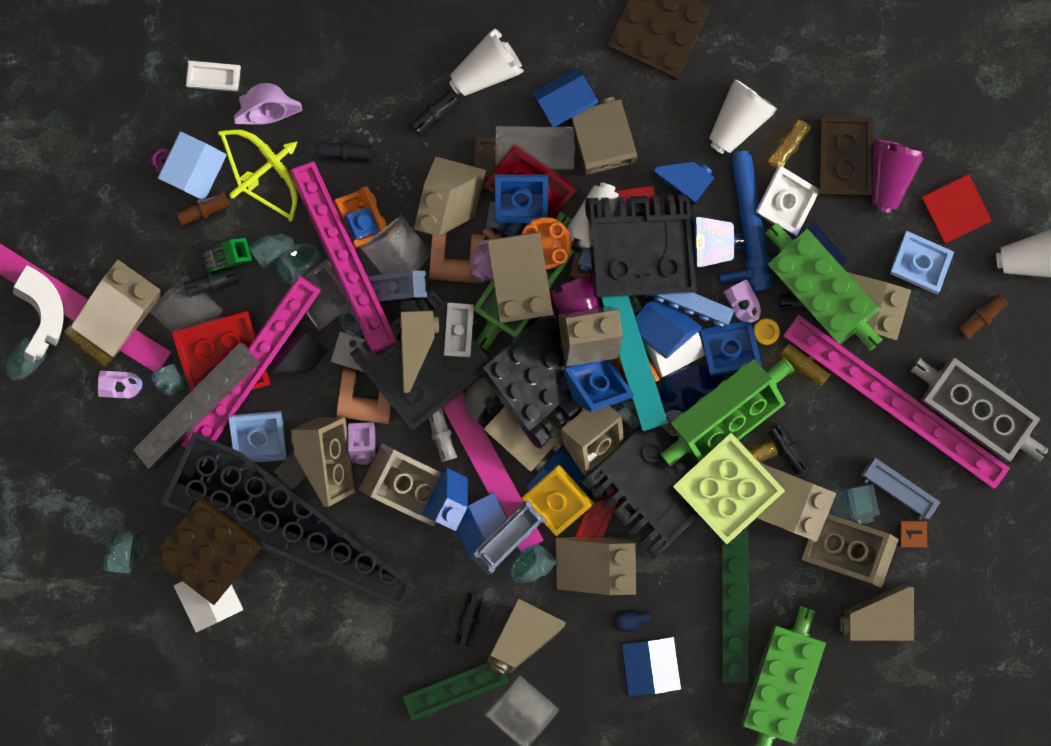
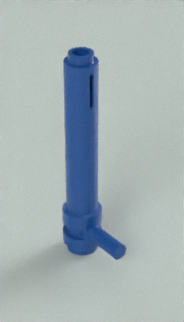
[720,151,774,292]

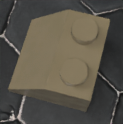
[561,406,624,477]

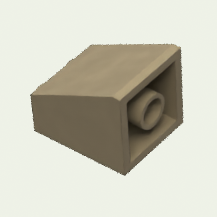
[571,97,638,175]
[414,157,486,236]
[557,306,623,367]
[484,406,563,472]
[839,585,914,641]
[486,599,566,674]

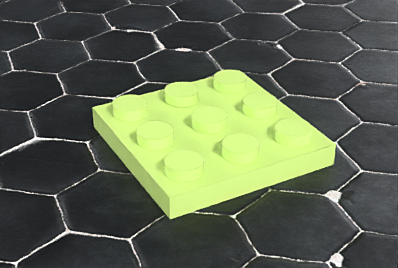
[673,433,785,544]

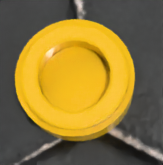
[753,319,780,345]

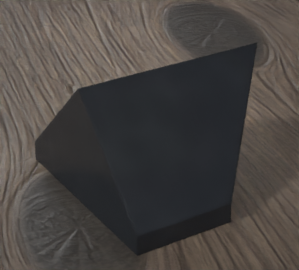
[272,325,329,373]

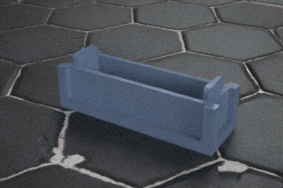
[368,271,427,302]
[861,458,941,521]
[470,500,547,575]

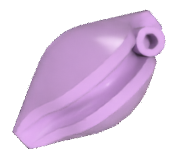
[234,83,302,124]

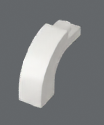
[13,265,63,363]

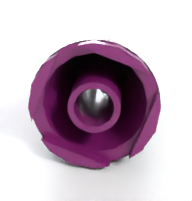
[872,139,926,213]
[550,276,601,314]

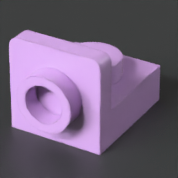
[348,422,376,465]

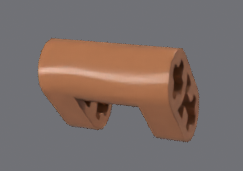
[429,233,485,284]
[337,368,392,424]

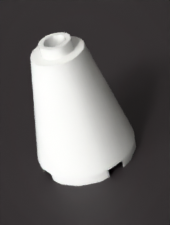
[449,29,524,96]
[709,79,777,154]
[567,182,619,250]
[996,229,1051,278]

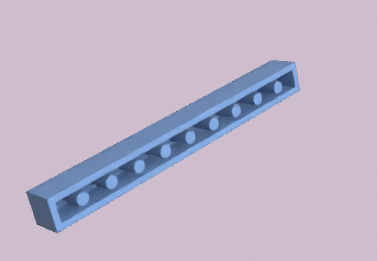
[576,248,734,327]

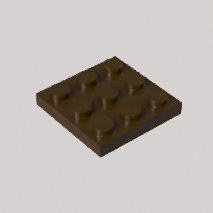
[607,0,710,80]
[152,497,263,605]

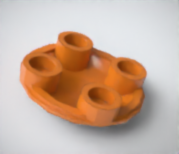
[521,217,572,269]

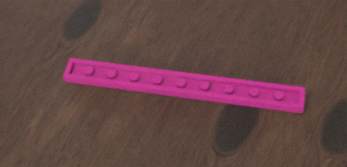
[783,315,1010,489]

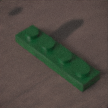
[403,663,509,721]

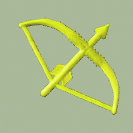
[218,130,298,222]

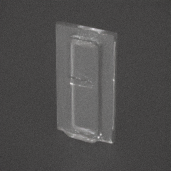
[495,126,575,169]

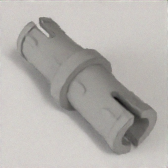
[428,408,457,462]

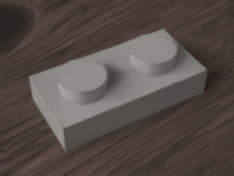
[444,303,474,357]

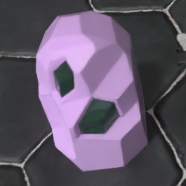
[723,279,761,323]
[98,371,143,399]

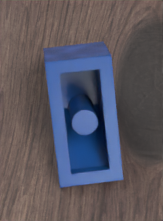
[653,162,714,205]
[422,467,468,531]

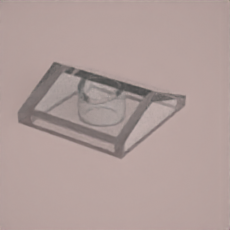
[361,215,431,275]
[303,259,351,331]
[150,275,224,333]
[486,676,559,746]

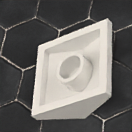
[756,166,819,236]
[643,310,705,378]
[174,582,244,632]

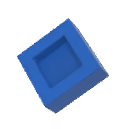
[343,207,379,241]

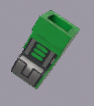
[201,238,252,273]

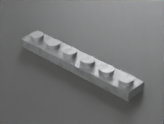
[134,343,260,469]

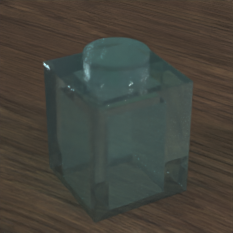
[844,484,880,524]

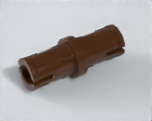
[176,191,230,226]
[958,293,1008,339]

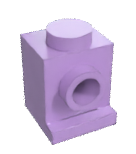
[470,240,494,282]

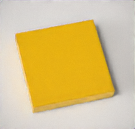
[521,465,594,536]

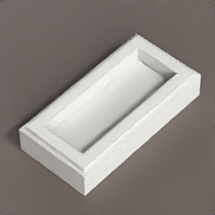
[186,61,241,92]

